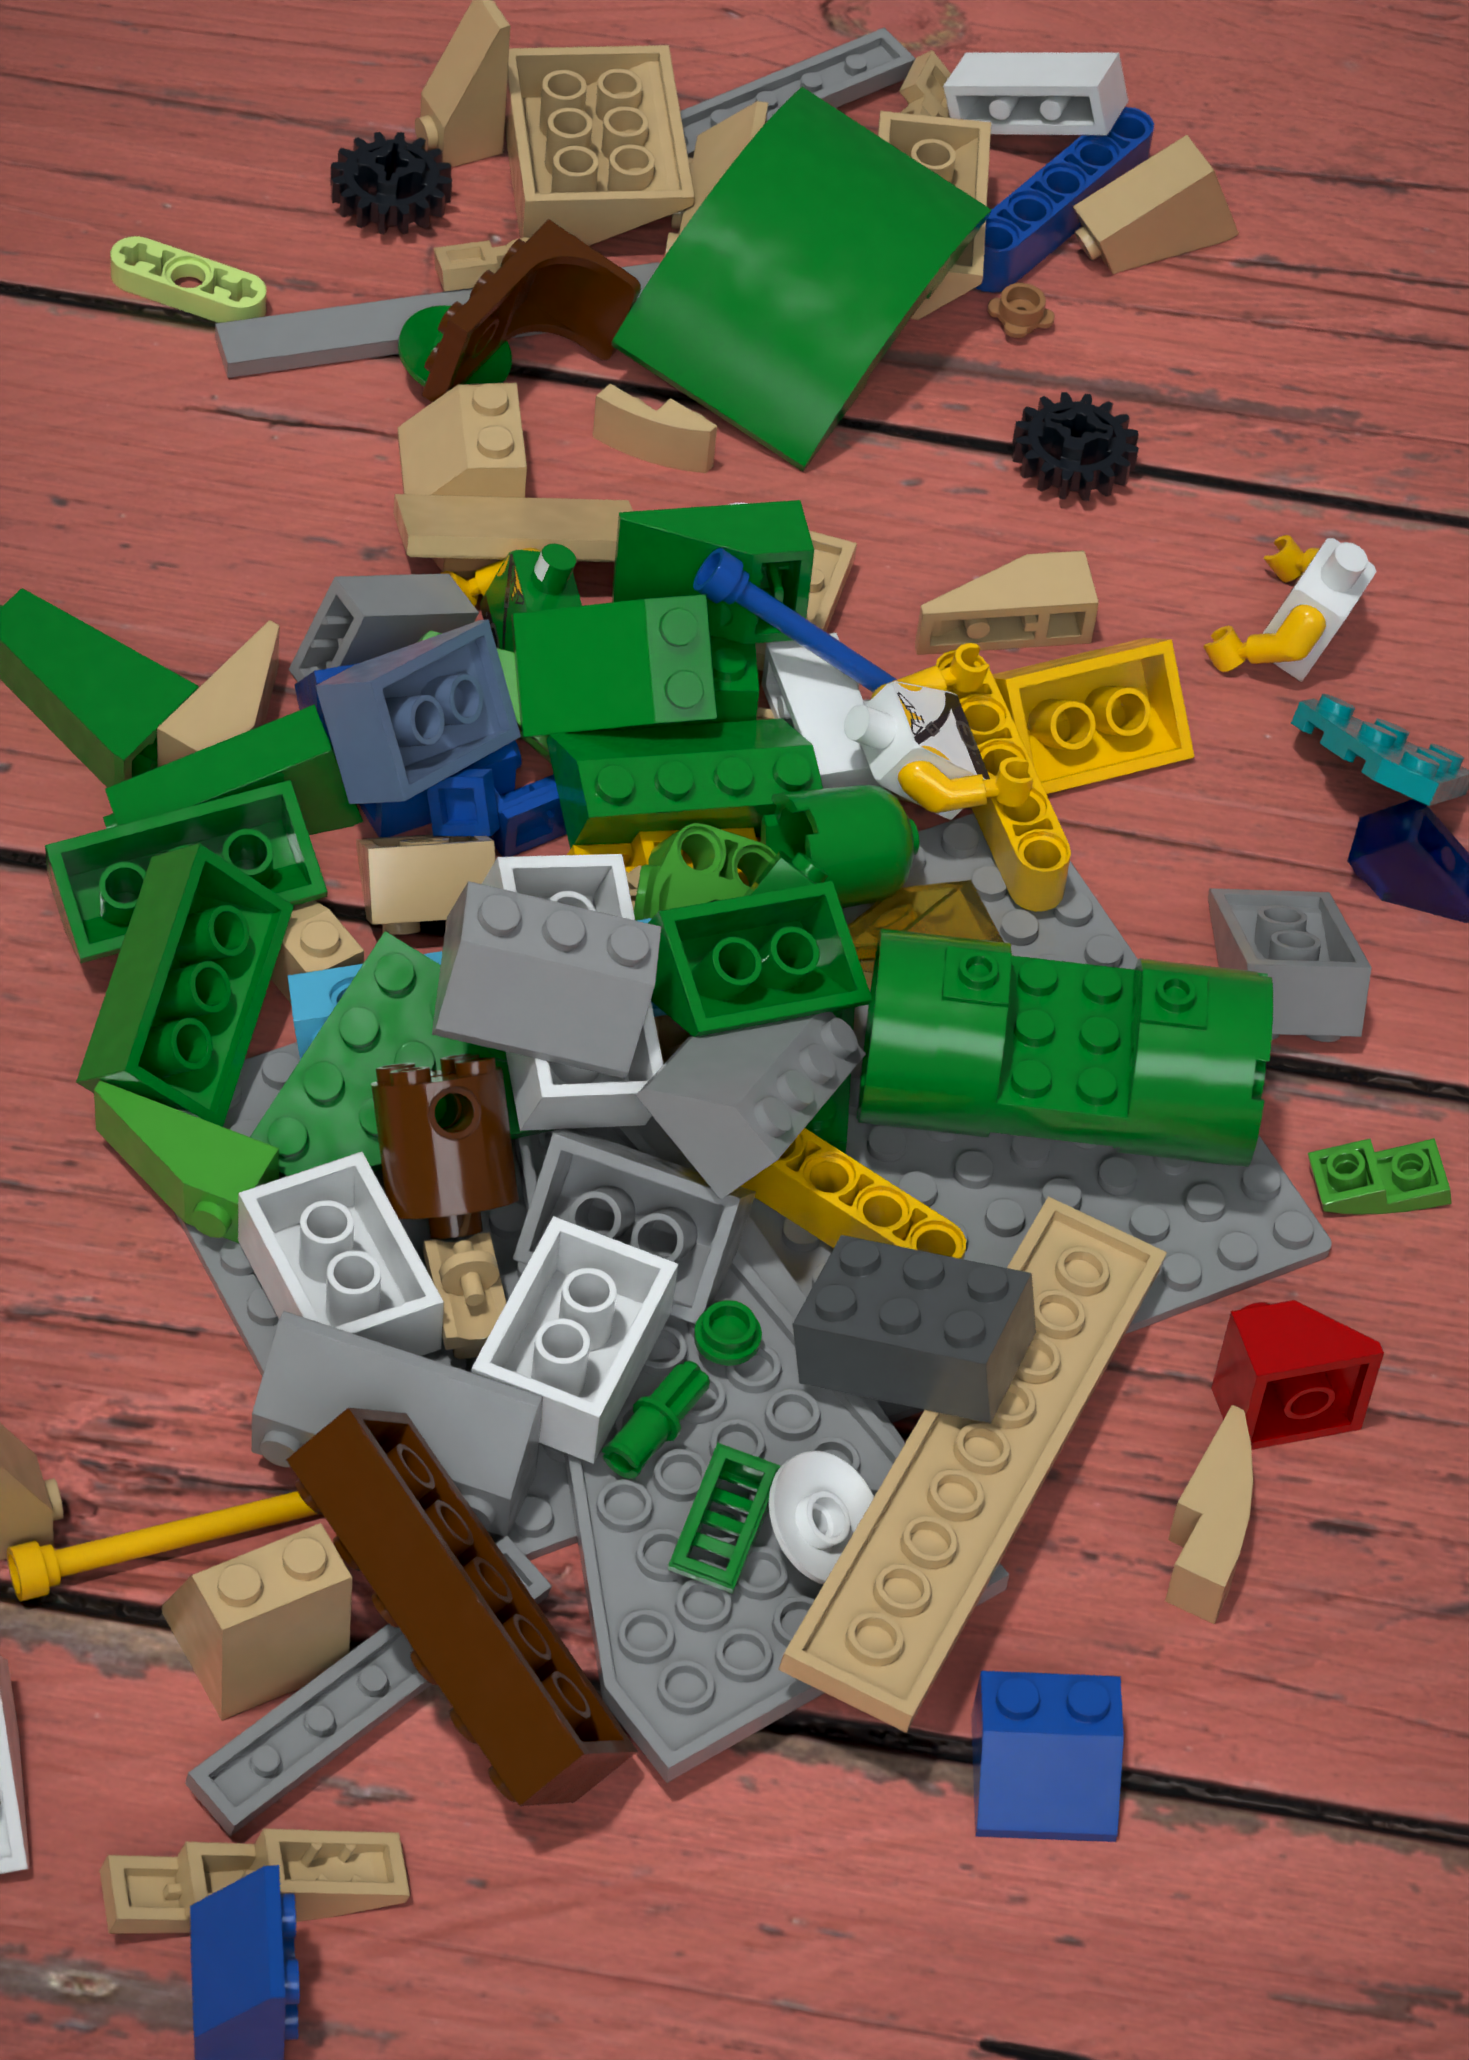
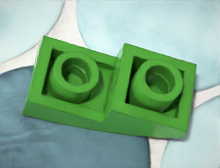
[1308,1138,1452,1214]

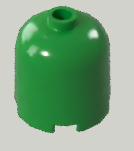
[761,785,920,909]

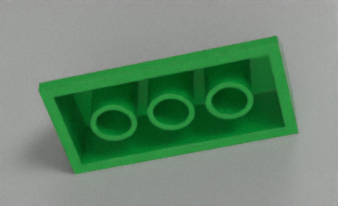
[546,718,823,849]
[45,780,328,963]
[76,843,294,1127]

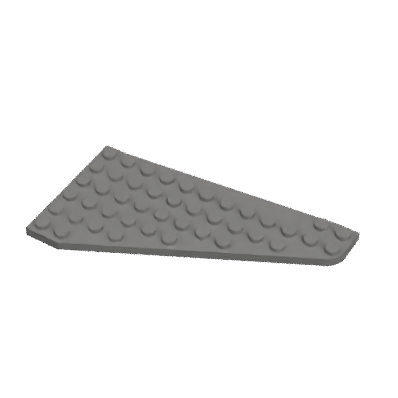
[515,1116,1009,1783]

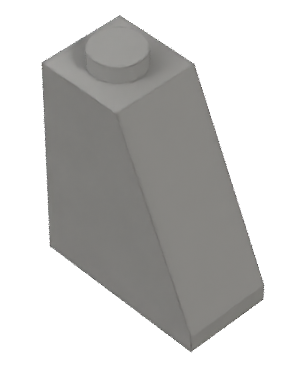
[289,574,479,682]

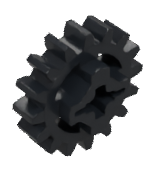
[330,132,452,234]
[1012,392,1139,501]

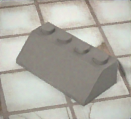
[636,1012,866,1200]
[252,1311,543,1537]

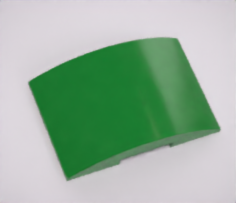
[611,87,992,471]

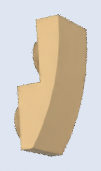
[593,384,717,473]

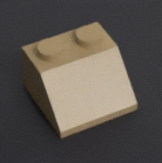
[397,383,527,498]
[356,834,495,935]

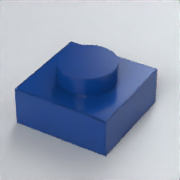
[427,769,500,836]

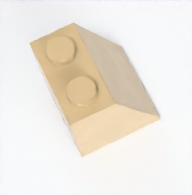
[162,1523,352,1721]

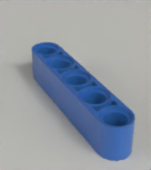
[975,107,1154,293]

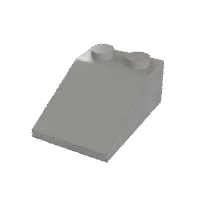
[1208,888,1372,1042]

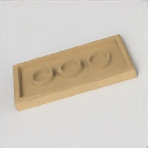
[393,494,633,562]

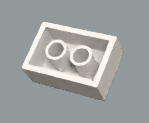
[238,1152,444,1356]
[471,1216,678,1464]

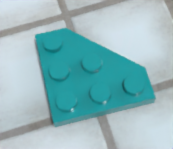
[1291,694,1469,806]

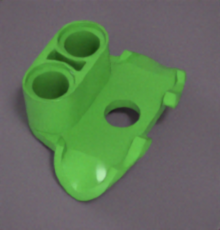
[634,823,776,921]

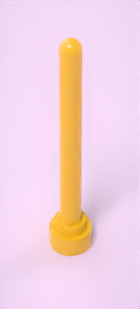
[7,1491,318,1602]

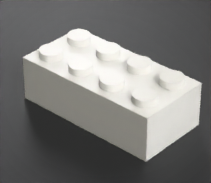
[482,854,664,1131]

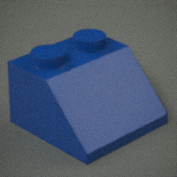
[971,1671,1124,1842]

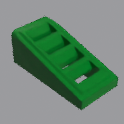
[668,1443,781,1594]

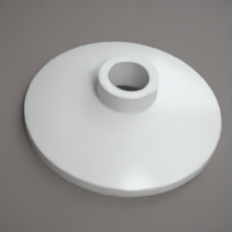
[769,1451,874,1585]

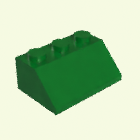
[648,881,873,1037]

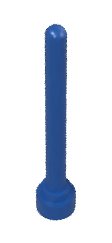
[693,548,897,692]

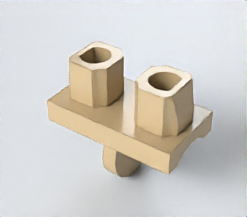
[423,1232,506,1359]

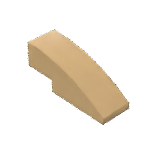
[1165,1405,1253,1624]

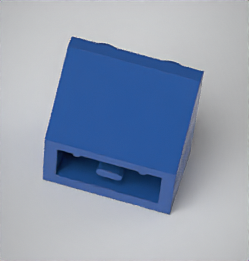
[190,1865,300,2060]

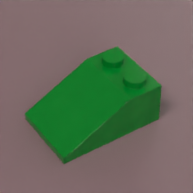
[511,594,717,738]

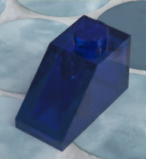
[1347,799,1469,923]

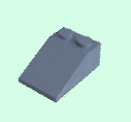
[315,619,521,804]

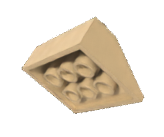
[504,45,695,246]

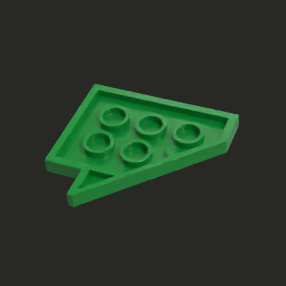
[250,931,558,1178]

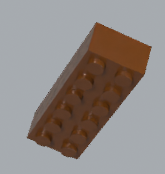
[286,1407,638,1806]

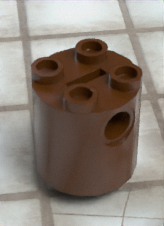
[371,1053,519,1239]

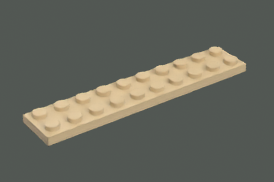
[778,1196,1167,1733]

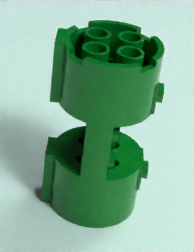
[856,928,1273,1167]

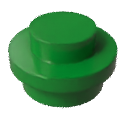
[694,1300,762,1366]

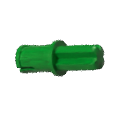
[602,1361,710,1479]

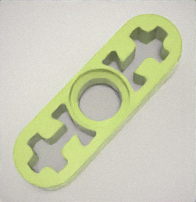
[110,236,266,323]

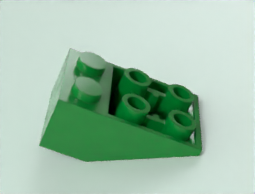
[612,500,814,644]

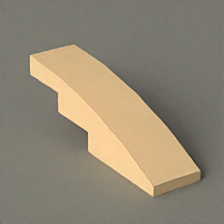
[100,1829,410,1934]

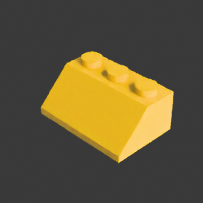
[992,638,1195,794]

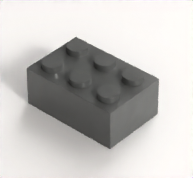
[792,1235,1036,1424]

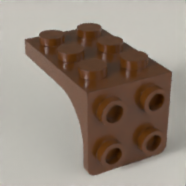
[422,219,641,403]

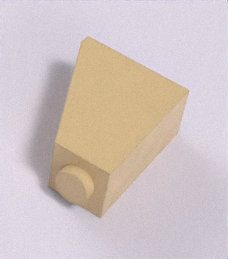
[1073,135,1239,274]

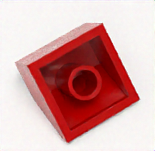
[1211,1300,1384,1450]

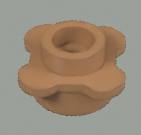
[987,283,1055,338]

